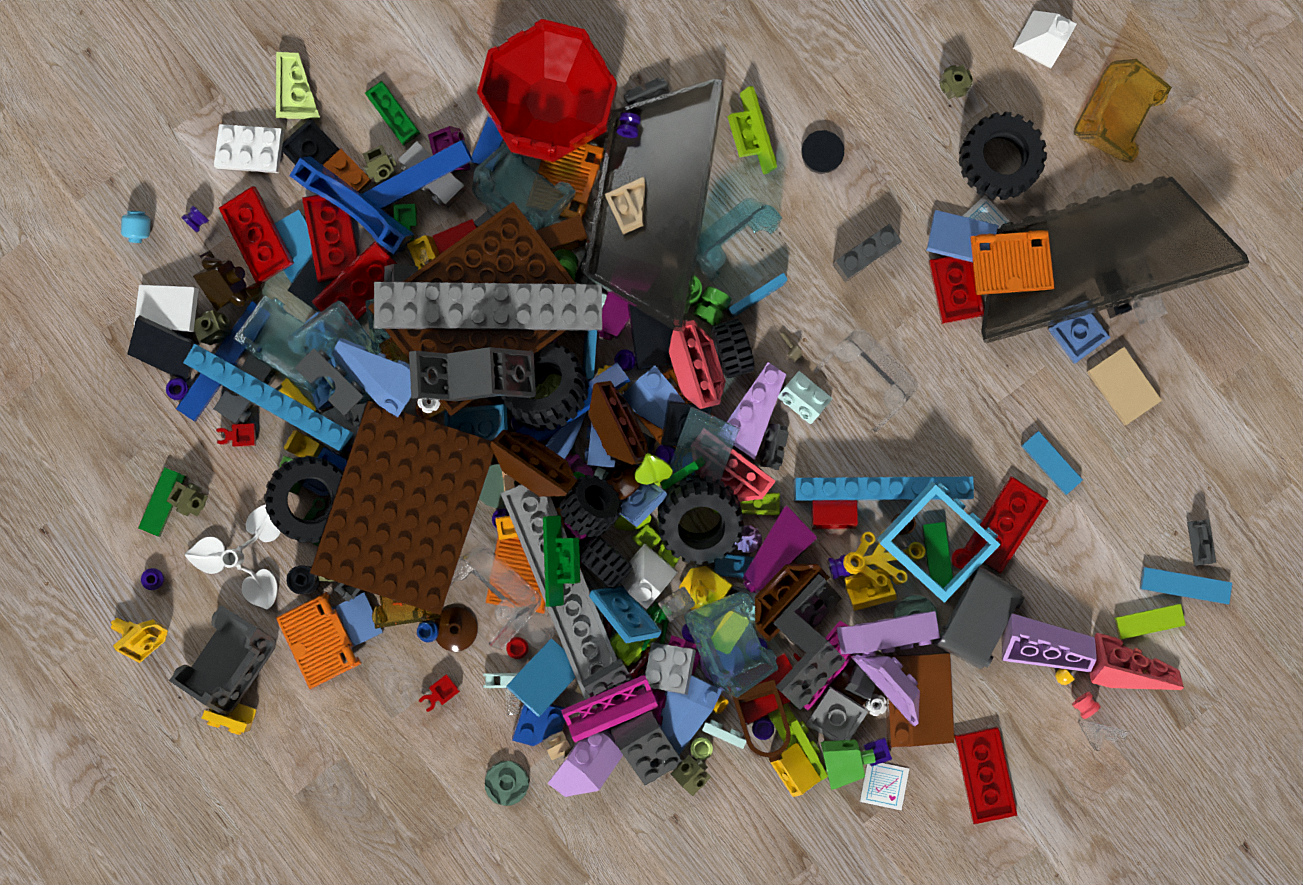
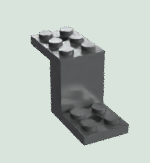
[409,347,536,401]
[773,574,846,710]
[581,659,682,785]

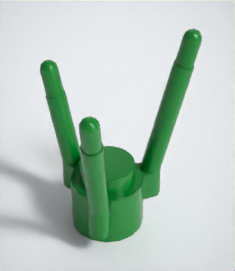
[641,601,671,650]

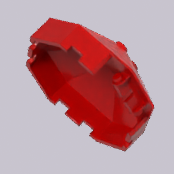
[477,19,618,163]

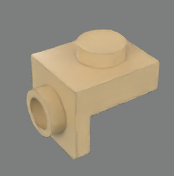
[542,731,571,760]

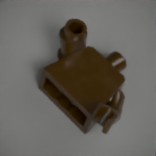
[193,250,262,311]

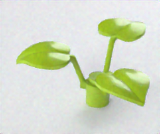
[614,453,699,531]

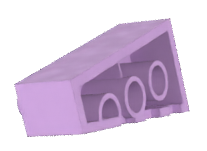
[717,362,786,461]
[837,611,940,657]
[1001,613,1097,672]

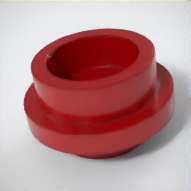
[951,548,974,570]
[506,637,529,659]

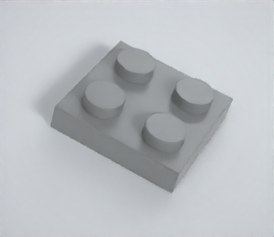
[643,642,696,695]
[806,686,868,741]

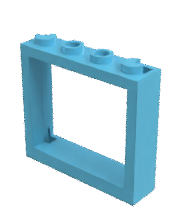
[877,481,1001,603]

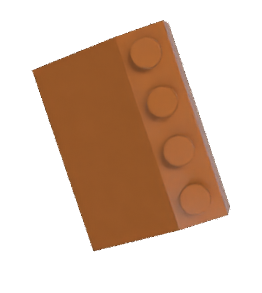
[885,653,955,747]

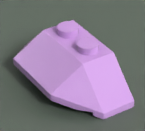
[851,654,920,726]
[547,728,623,797]

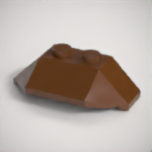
[589,381,648,465]
[490,429,577,497]
[755,564,830,642]

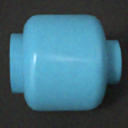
[121,211,151,243]

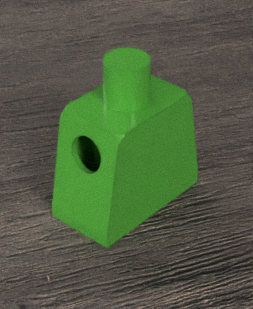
[821,740,876,790]

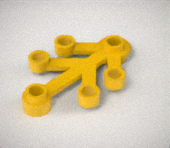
[843,528,925,589]

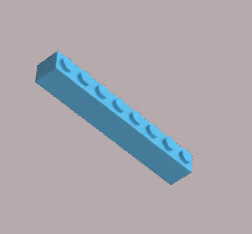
[183,344,354,452]
[793,476,974,501]

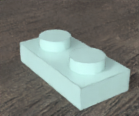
[702,719,746,749]

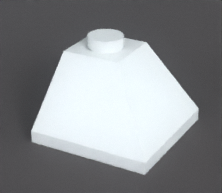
[1013,10,1077,69]
[621,544,678,609]

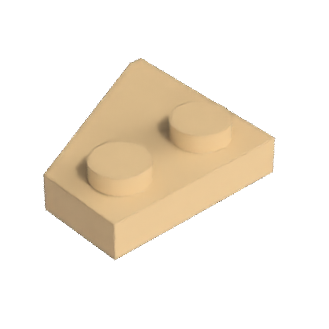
[605,177,646,234]

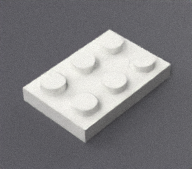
[214,124,284,173]

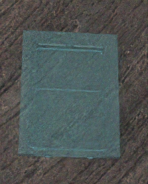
[670,407,740,481]

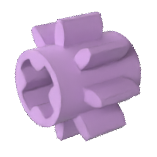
[735,525,762,553]

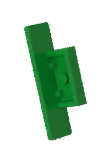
[543,516,580,607]

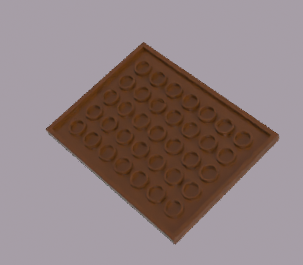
[368,201,576,416]
[310,401,494,615]

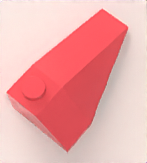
[1089,633,1184,690]

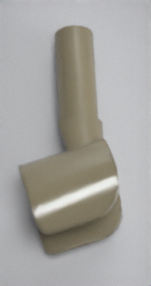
[780,332,802,362]

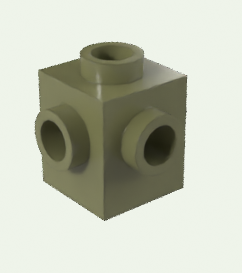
[939,65,973,100]
[363,145,397,184]
[194,310,232,345]
[167,481,208,516]
[671,755,711,796]

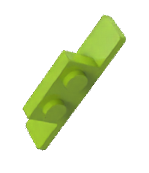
[727,86,777,174]
[768,704,828,781]

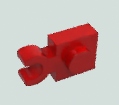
[216,423,256,447]
[419,674,460,712]

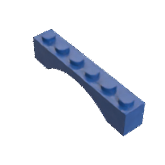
[289,156,414,255]

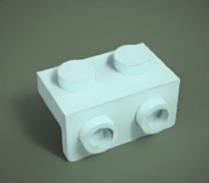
[778,371,833,424]

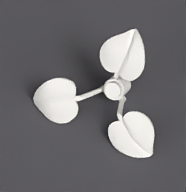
[185,505,281,610]

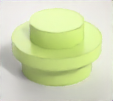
[690,737,713,760]

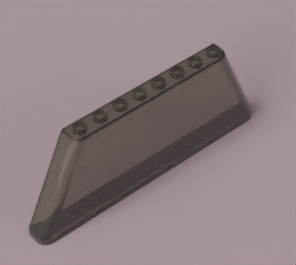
[582,79,724,332]
[981,176,1249,343]

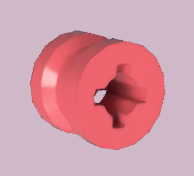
[1072,691,1101,719]

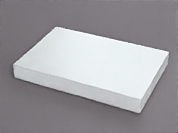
[134,285,199,332]

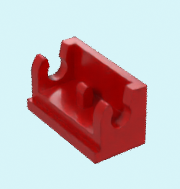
[811,500,858,529]

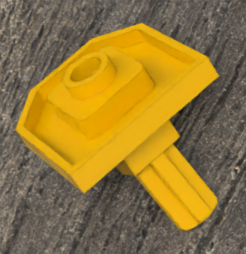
[679,566,733,622]
[111,618,168,663]

